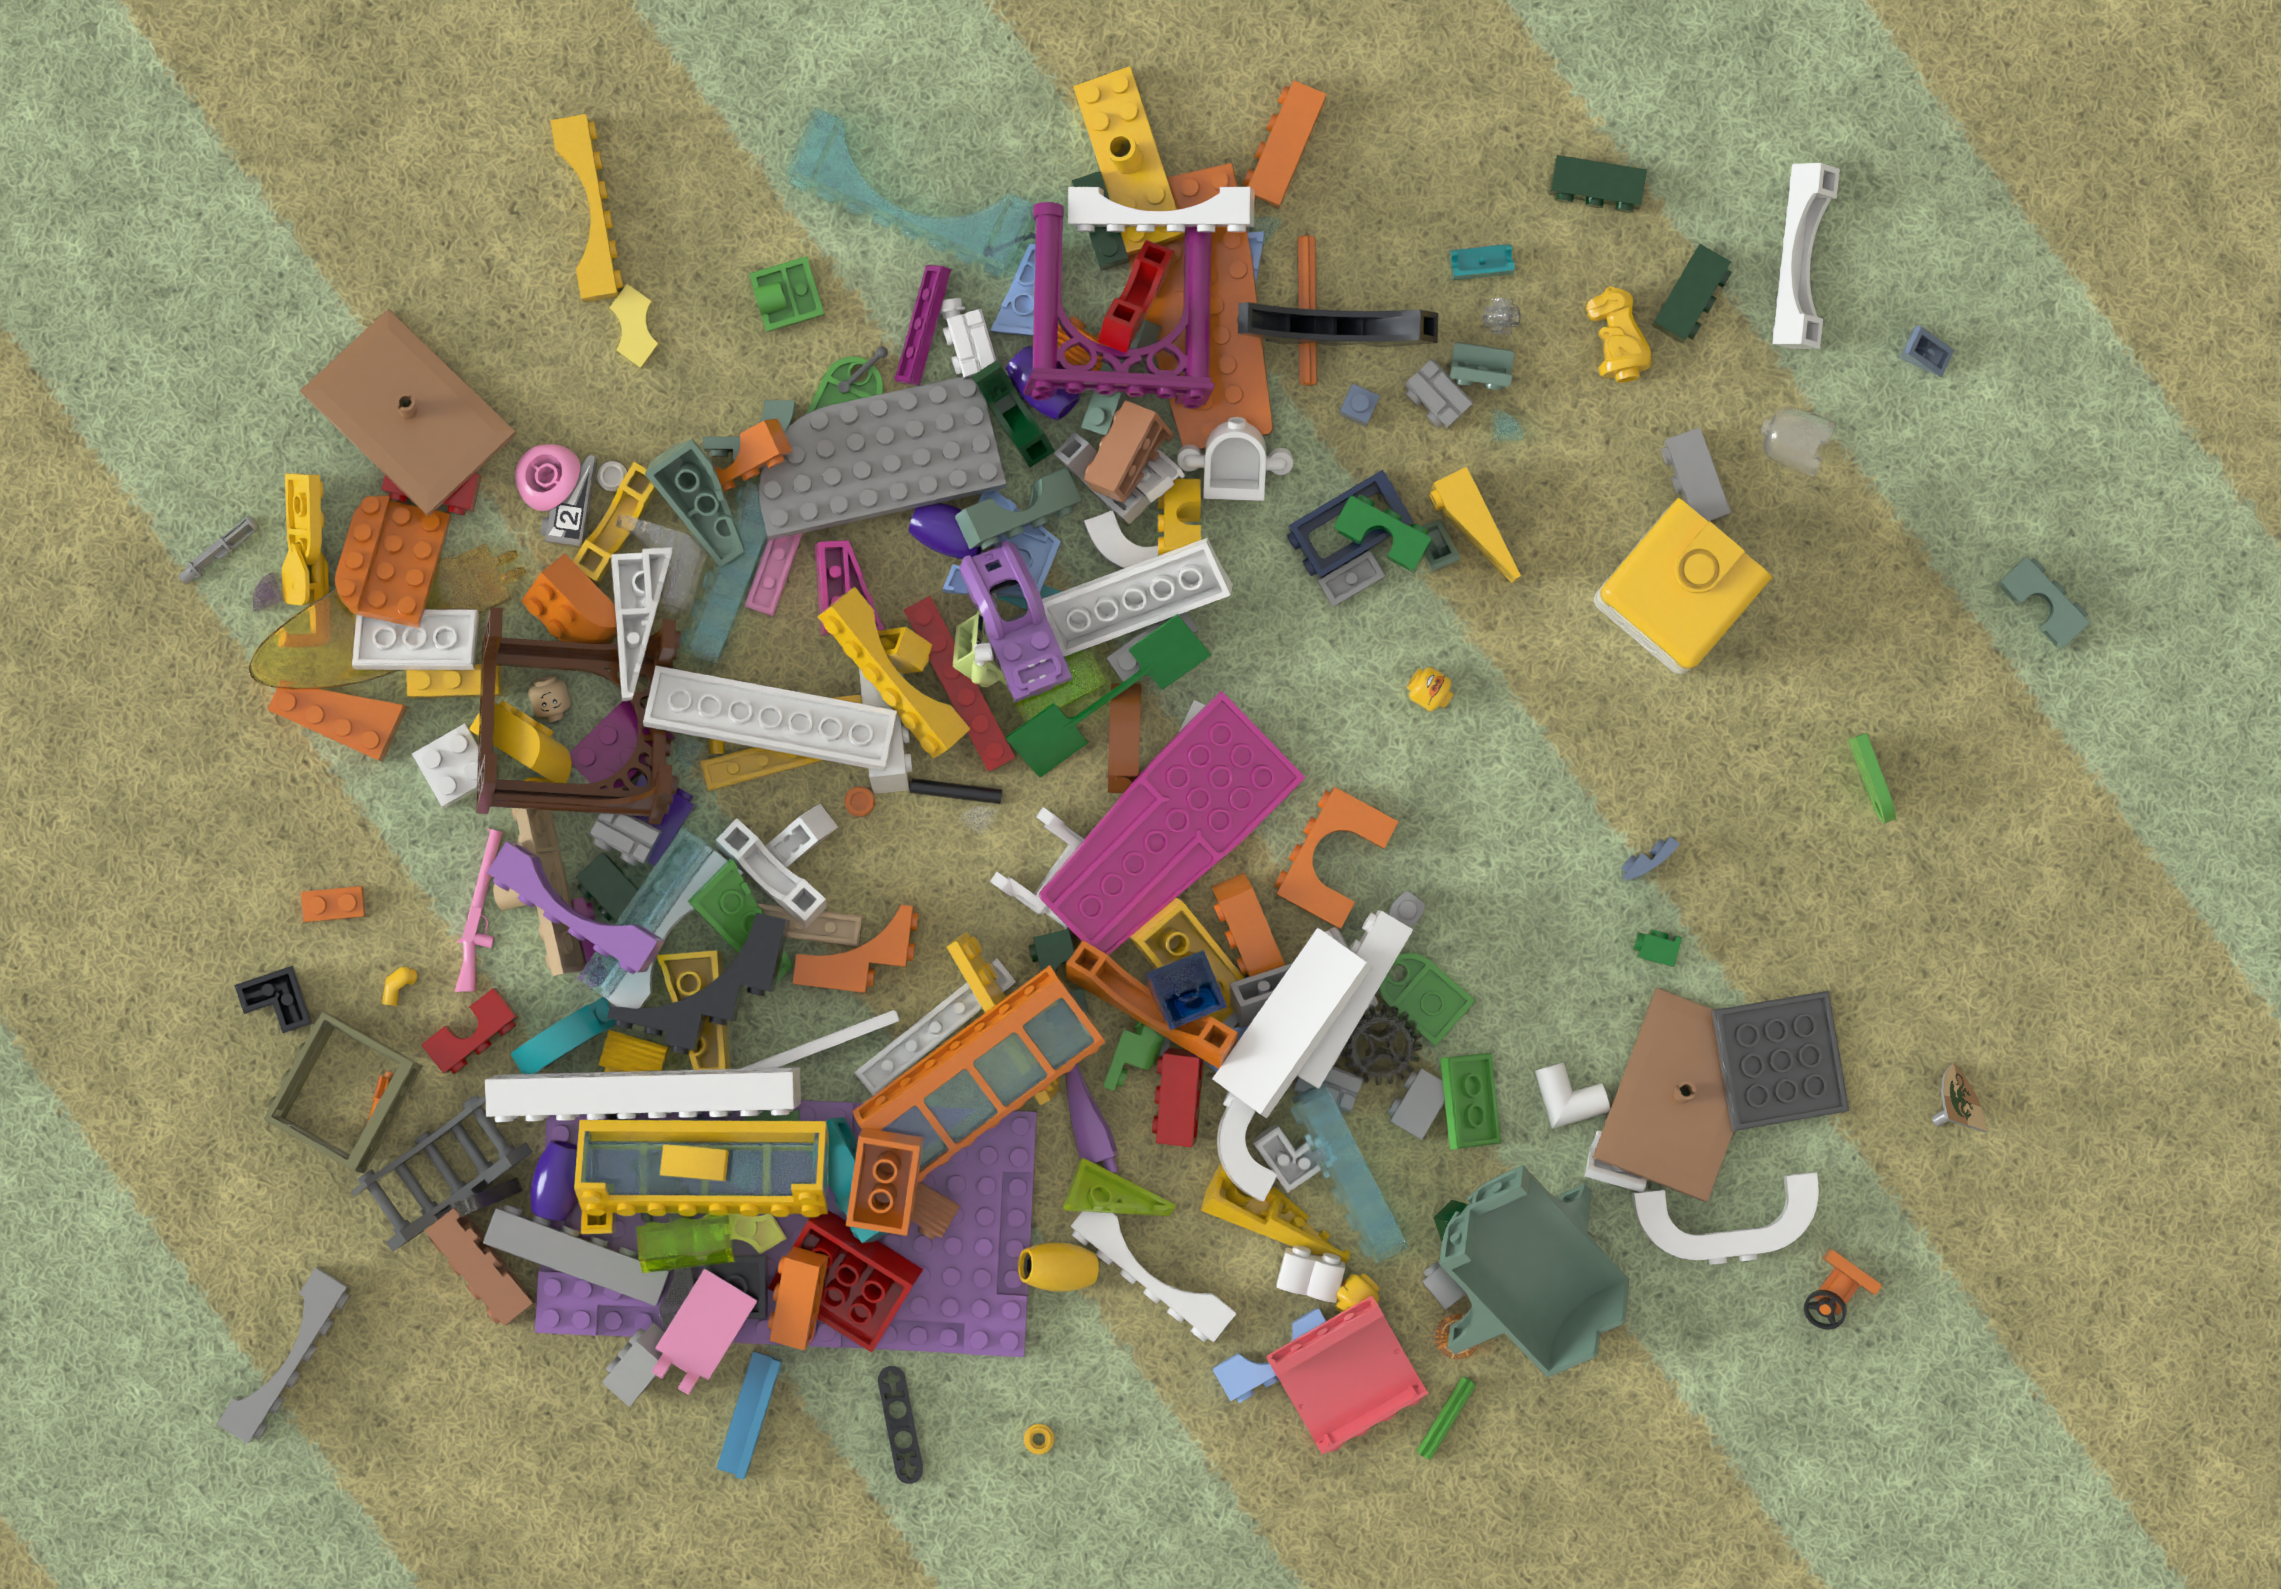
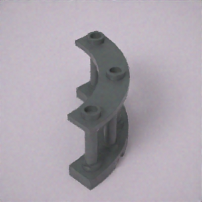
[351,1094,533,1252]

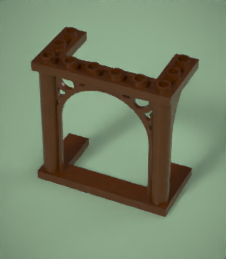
[476,607,681,824]

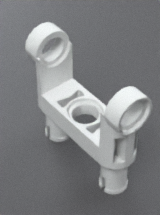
[990,807,1084,929]

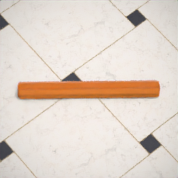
[1298,235,1317,386]

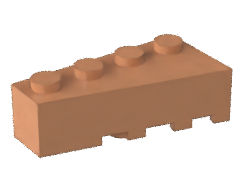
[425,1206,536,1326]

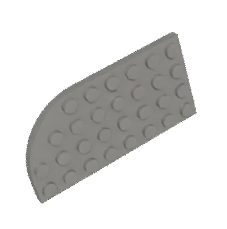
[759,376,1006,541]

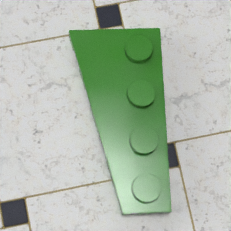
[687,858,793,983]

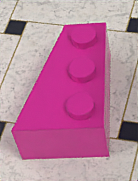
[815,540,885,636]

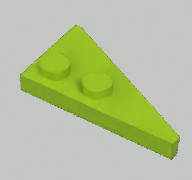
[1062,1157,1176,1216]

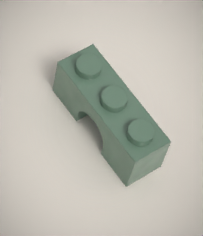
[1996,556,2090,649]

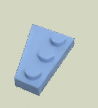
[990,244,1035,336]

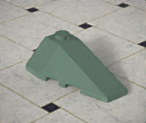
[645,439,745,568]

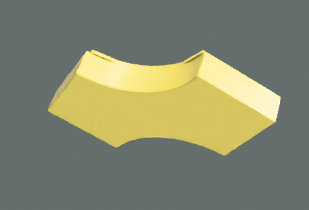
[609,284,659,369]
[703,1213,787,1254]

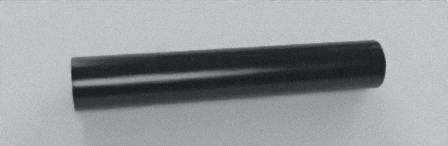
[910,778,1002,804]

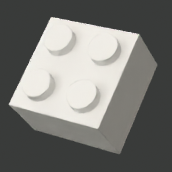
[412,723,499,808]

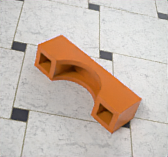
[713,418,793,493]

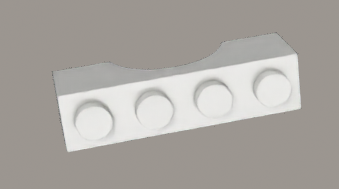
[716,818,827,929]

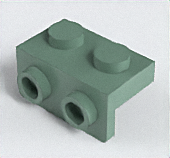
[1450,342,1514,390]

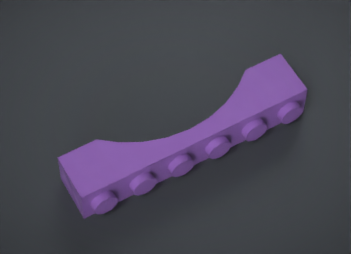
[487,841,665,974]

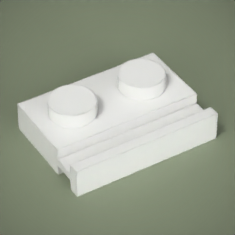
[1135,449,1185,503]

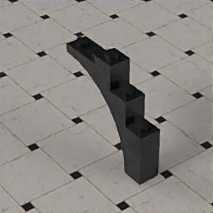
[1237,302,1438,347]
[607,913,790,1055]

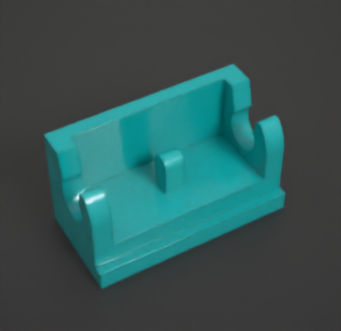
[1450,244,1515,281]

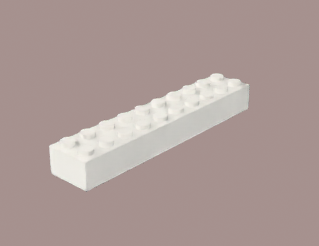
[485,1067,801,1122]

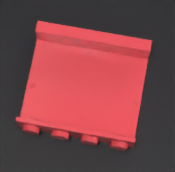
[1266,1295,1428,1455]

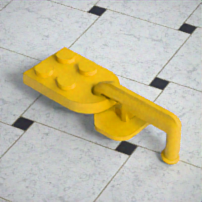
[277,473,330,648]

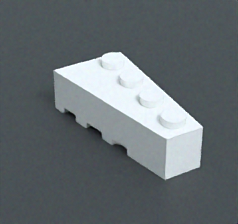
[859,668,913,794]

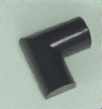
[234,966,312,1033]

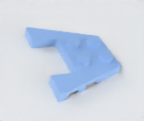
[942,490,1061,598]

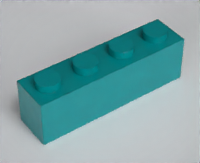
[807,1117,887,1243]

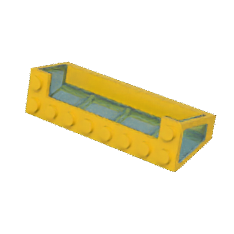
[574,1120,829,1217]

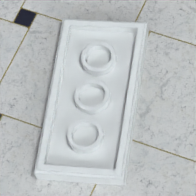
[352,609,479,670]

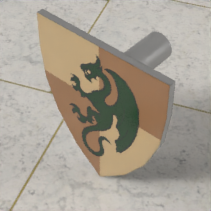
[1932,1062,1988,1133]

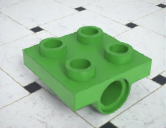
[749,256,825,333]

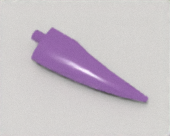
[1066,1043,1119,1173]

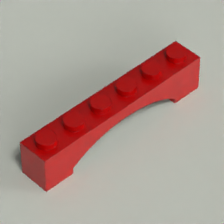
[903,596,1016,773]

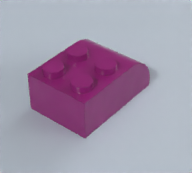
[570,700,676,790]

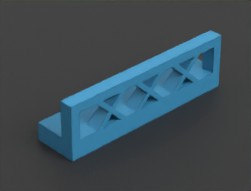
[717,1351,783,1480]

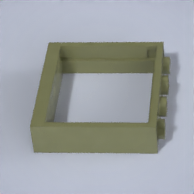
[264,1012,423,1173]

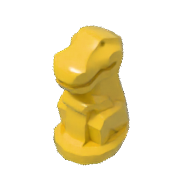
[1585,286,1652,383]

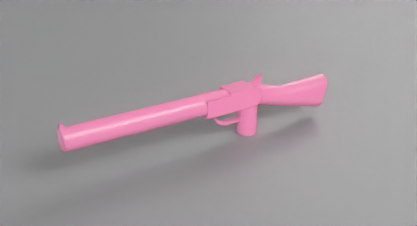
[455,828,503,992]

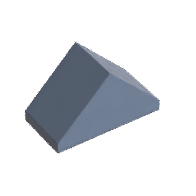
[1899,325,1954,377]

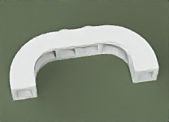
[1217,1059,1337,1201]
[1632,1172,1819,1265]

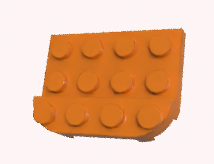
[335,495,451,628]

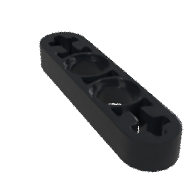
[878,1366,923,1484]

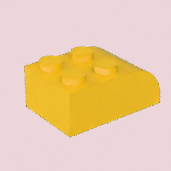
[469,700,572,783]

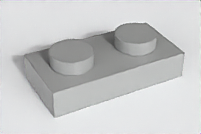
[1317,550,1385,607]

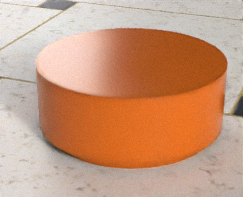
[844,786,875,817]

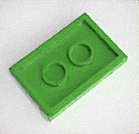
[1440,1052,1501,1150]

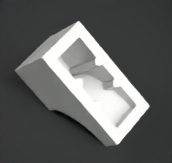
[765,803,838,868]

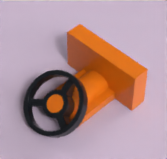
[1804,1249,1883,1330]

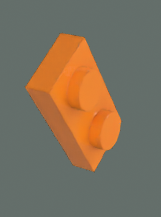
[301,886,365,922]

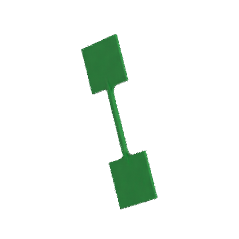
[1005,614,1211,778]

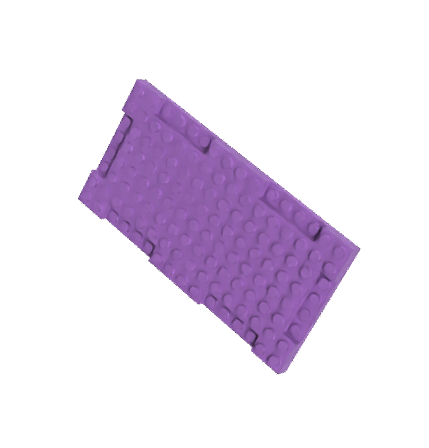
[535,1100,1037,1357]

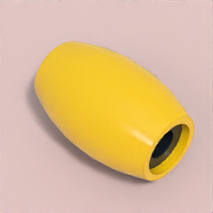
[1018,1242,1099,1292]

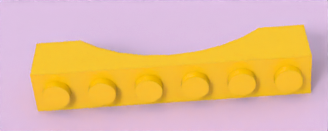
[550,114,623,302]
[818,587,970,759]

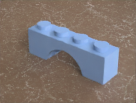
[1212,1307,1326,1403]

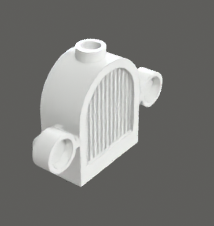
[1177,417,1293,501]

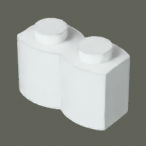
[1277,1245,1345,1303]

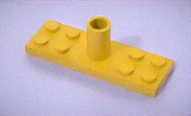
[1073,66,1185,256]
[947,932,1060,1105]

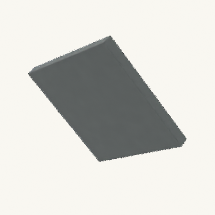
[1711,991,1849,1131]

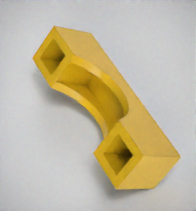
[573,462,657,584]

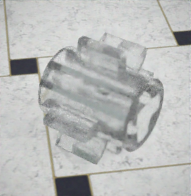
[1483,298,1521,335]

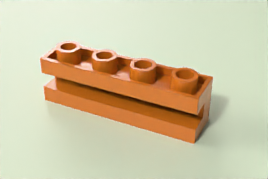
[1242,80,1327,209]

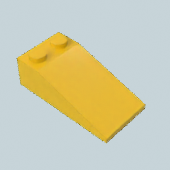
[1429,467,1521,583]
[1129,898,1245,1023]

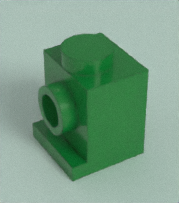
[1633,929,1682,967]

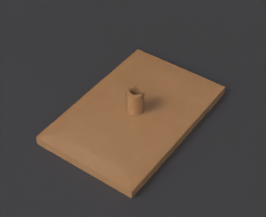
[300,309,516,517]
[1592,987,1734,1203]

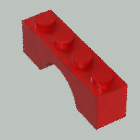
[1098,240,1174,353]

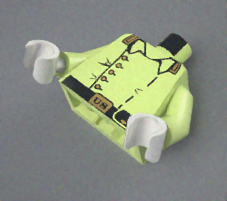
[953,593,1007,688]

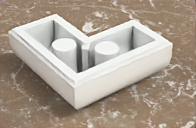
[1535,1062,1610,1129]
[1253,1125,1338,1193]

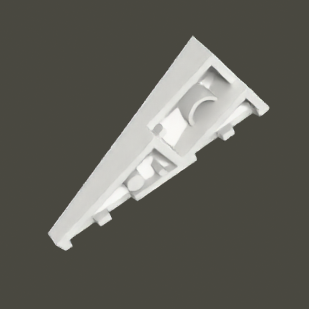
[611,547,672,701]

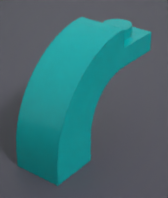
[510,997,615,1074]

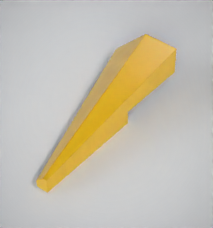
[1201,1163,1351,1264]

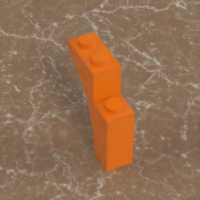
[793,905,919,993]

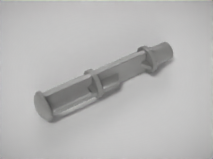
[178,516,258,585]

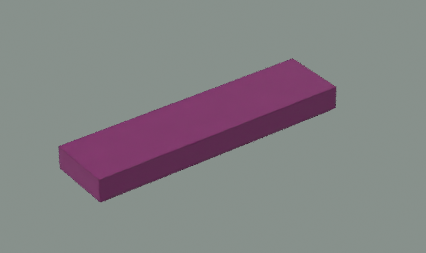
[895,265,952,386]

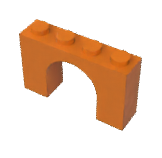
[1274,787,1399,929]

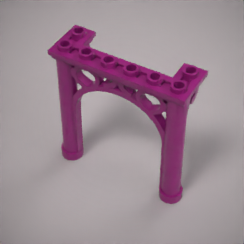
[1024,202,1214,409]

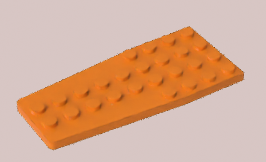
[1128,163,1274,450]

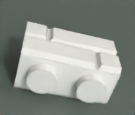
[943,309,996,379]

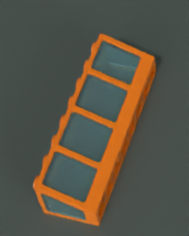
[852,965,1106,1183]

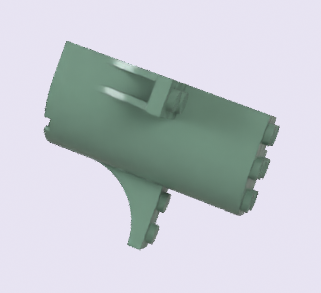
[1439,1165,1630,1378]

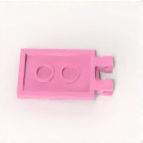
[652,1269,757,1395]

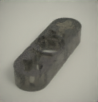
[454,1177,523,1217]

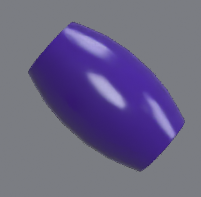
[1006,346,1080,421]
[908,503,982,559]
[531,1140,584,1221]

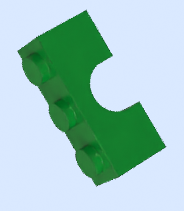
[1333,494,1432,574]

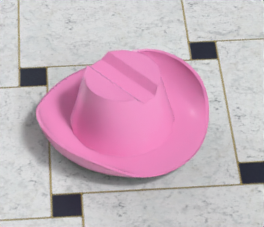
[515,444,581,511]

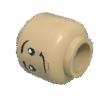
[528,675,572,722]

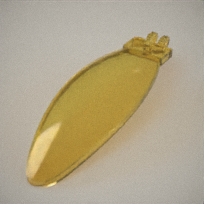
[249,544,526,689]

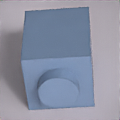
[1339,383,1380,427]

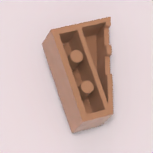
[1083,400,1175,503]

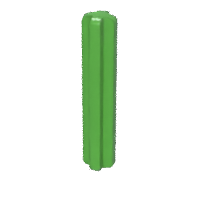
[1417,1376,1476,1460]

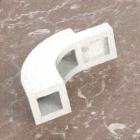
[1084,510,1158,569]

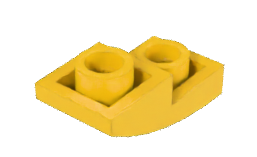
[660,1145,729,1181]

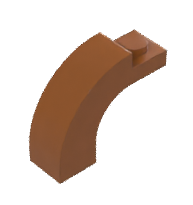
[1108,683,1141,793]

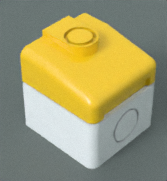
[1594,498,1772,674]

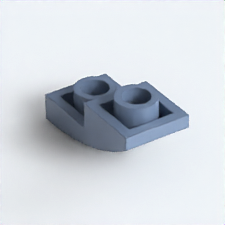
[1621,837,1680,881]

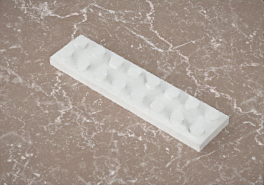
[643,666,897,771]

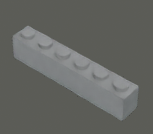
[483,1204,672,1306]

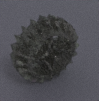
[1341,1003,1422,1085]

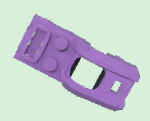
[960,540,1072,702]

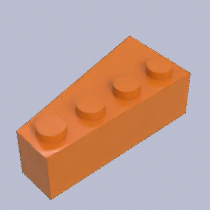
[267,682,408,762]

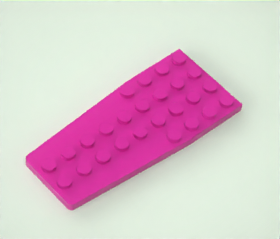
[1039,691,1306,955]

